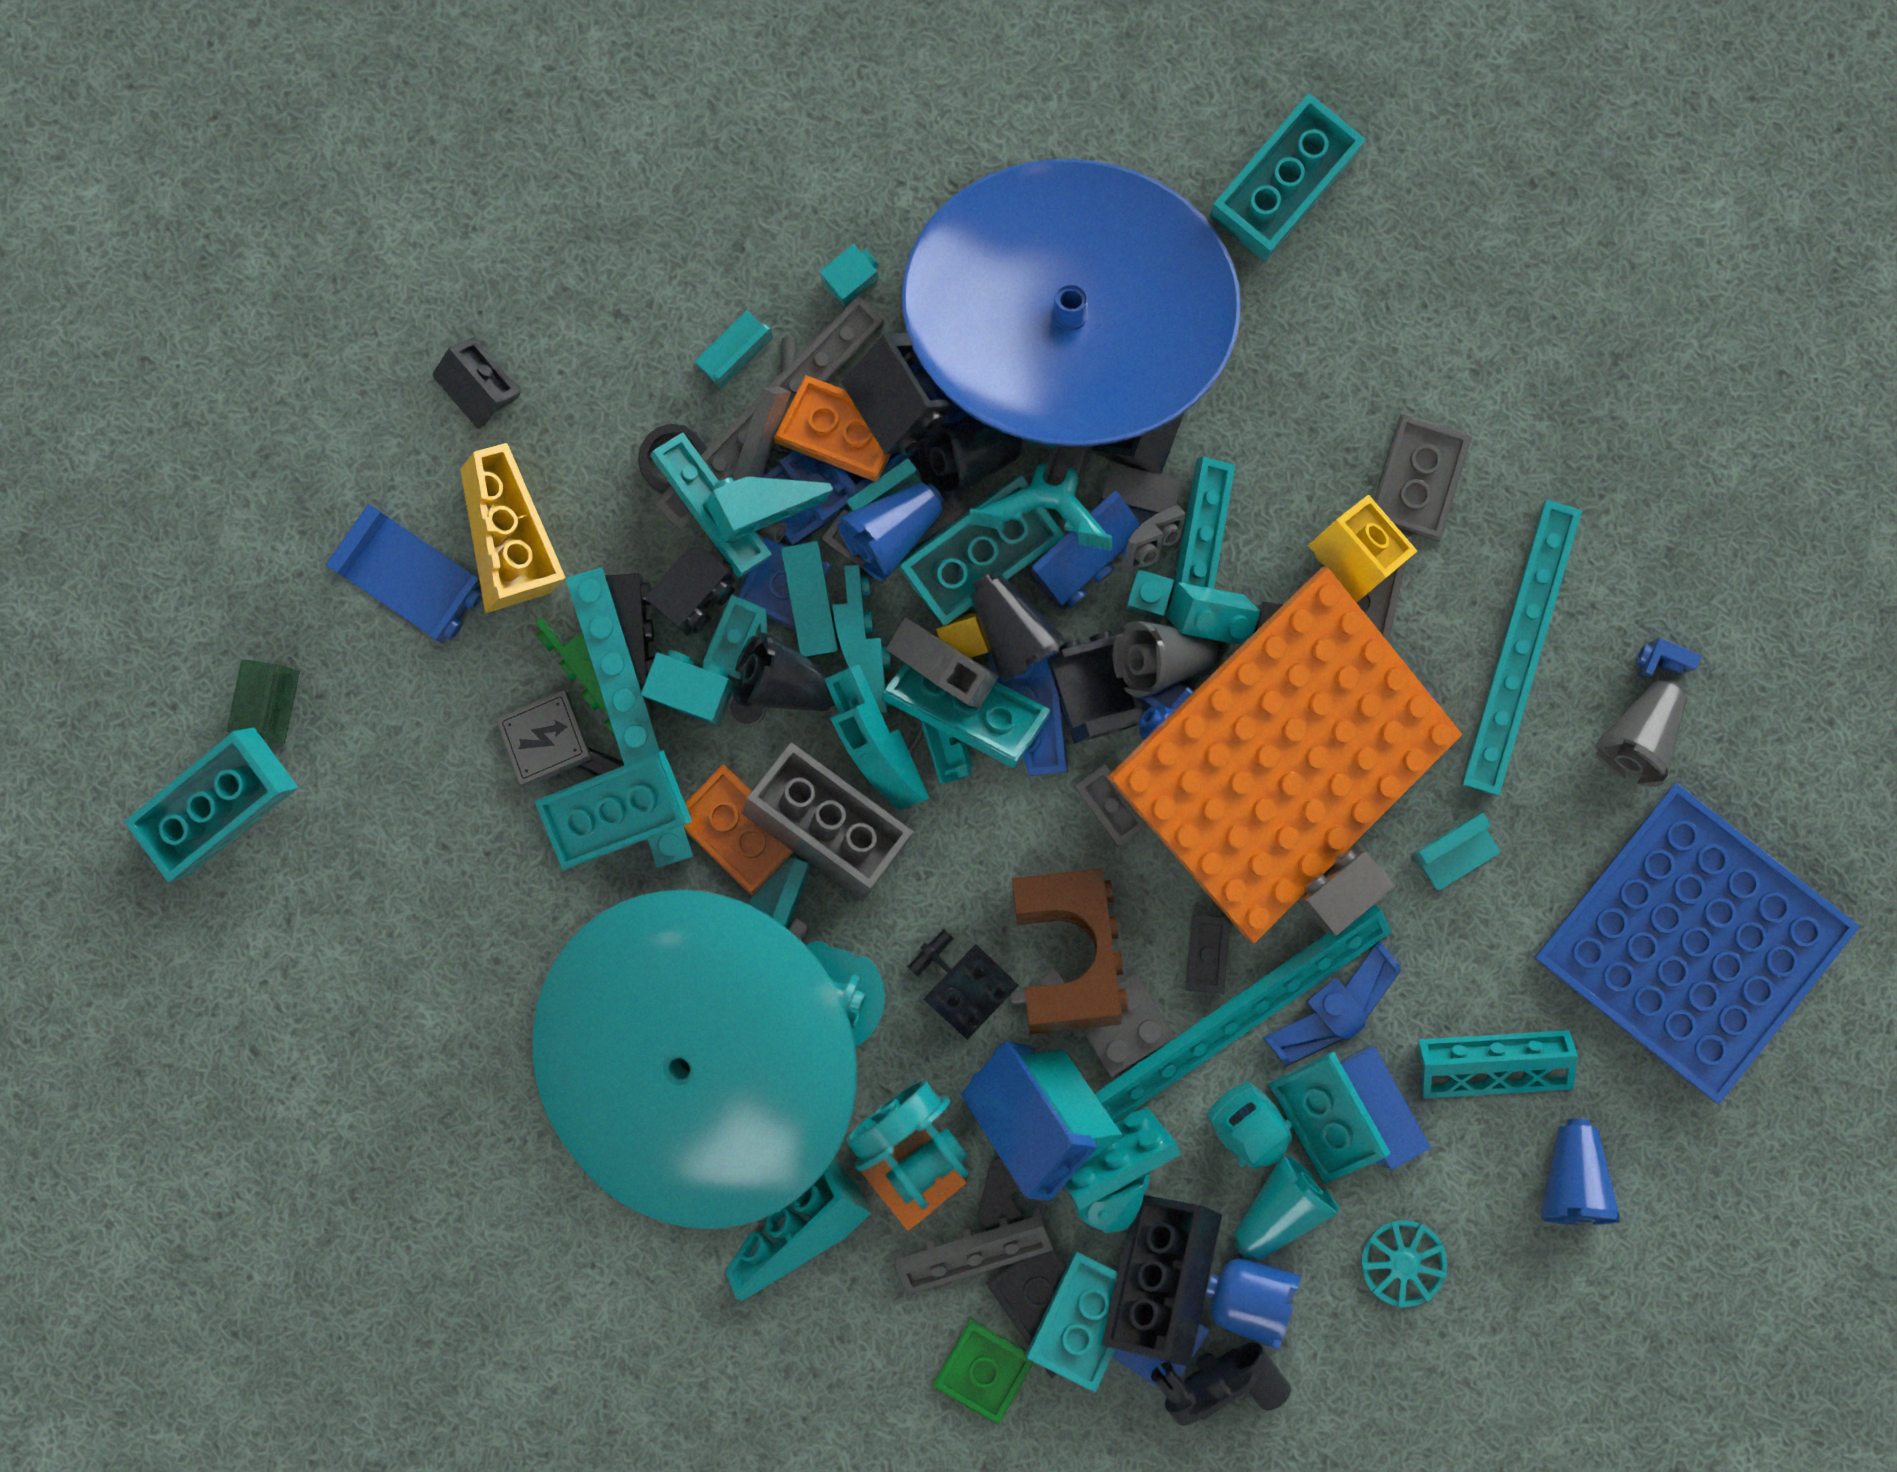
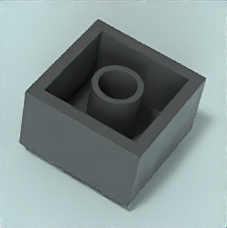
[1297,850,1395,936]

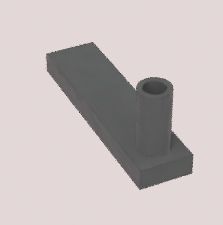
[733,386,791,543]

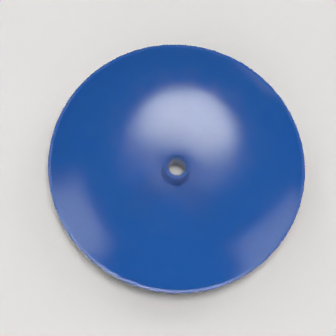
[902,159,1241,446]

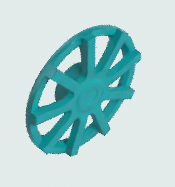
[1361,1220,1447,1308]

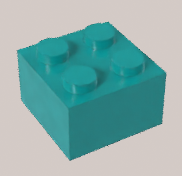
[641,650,733,727]

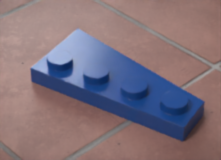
[987,623,1068,776]

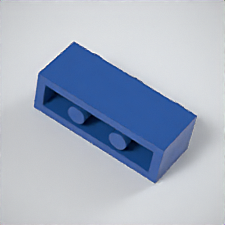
[1340,1045,1431,1170]

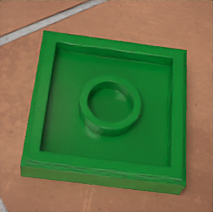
[932,1318,1034,1426]

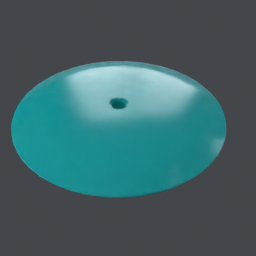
[532,890,857,1229]

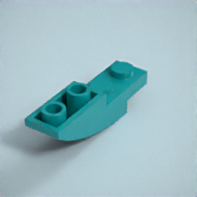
[832,565,893,716]
[824,664,929,810]

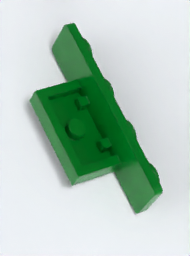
[535,617,640,739]

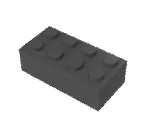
[741,742,914,902]

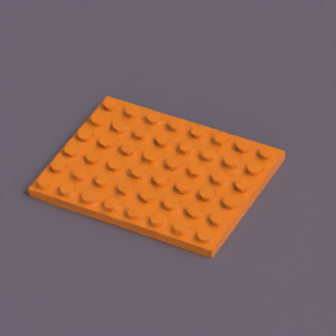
[1107,567,1463,944]

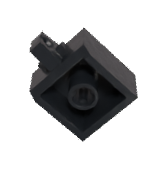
[645,546,736,636]

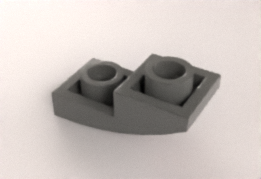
[1123,505,1186,572]

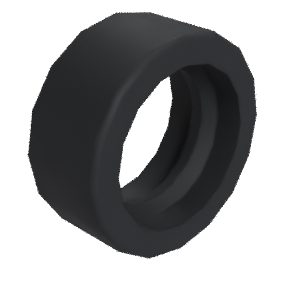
[638,424,708,495]

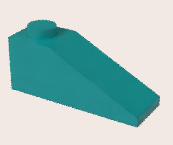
[705,477,833,543]

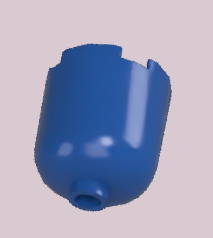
[1205,1258,1301,1350]

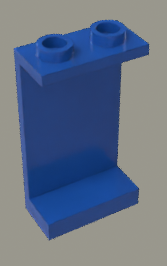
[326,503,482,644]
[961,1041,1098,1200]

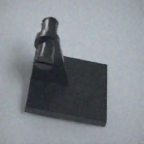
[907,928,1019,1040]

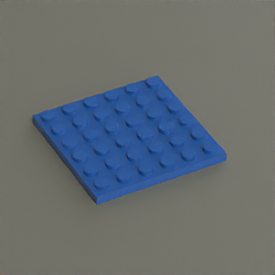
[1533,783,1861,1104]

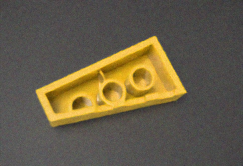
[460,443,566,614]

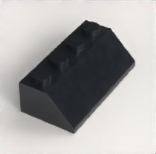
[1102,1195,1222,1367]

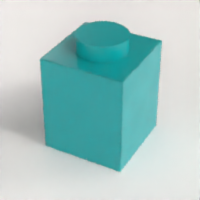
[819,244,879,308]
[1125,569,1174,621]

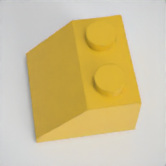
[1308,495,1417,602]

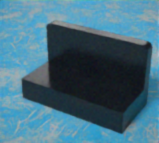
[432,337,521,429]

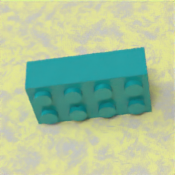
[1209,93,1366,263]
[897,475,1065,626]
[124,727,298,883]

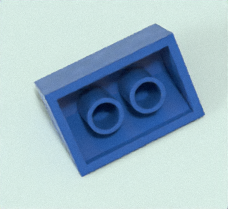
[1030,490,1141,610]

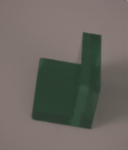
[227,659,300,744]

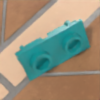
[921,720,974,784]

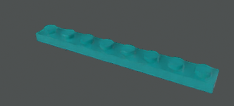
[1460,500,1582,796]
[565,567,693,868]

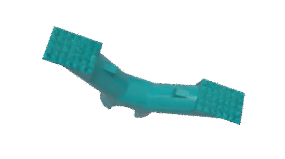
[970,463,1113,551]

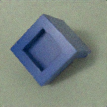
[1137,684,1193,710]

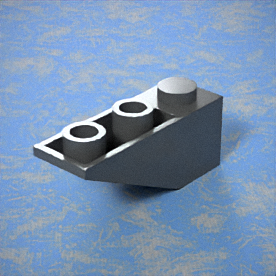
[886,617,999,708]

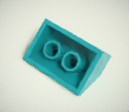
[1021,1050,1123,1164]

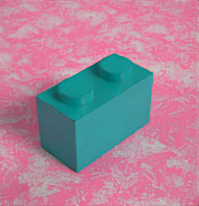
[1166,582,1261,645]

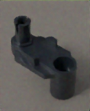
[1151,1342,1291,1426]

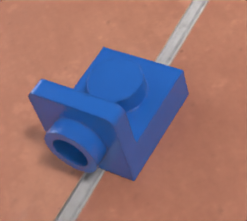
[1636,638,1702,678]

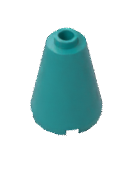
[1234,1156,1340,1260]

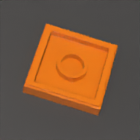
[860,1129,967,1231]

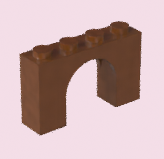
[1012,868,1128,1035]

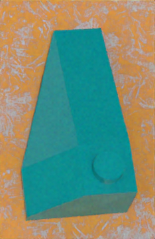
[725,1160,872,1302]

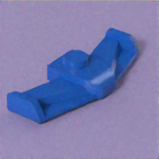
[1262,941,1401,1067]

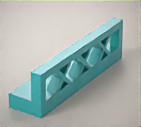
[1418,1030,1578,1099]

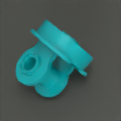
[805,941,885,1048]
[846,1080,969,1209]

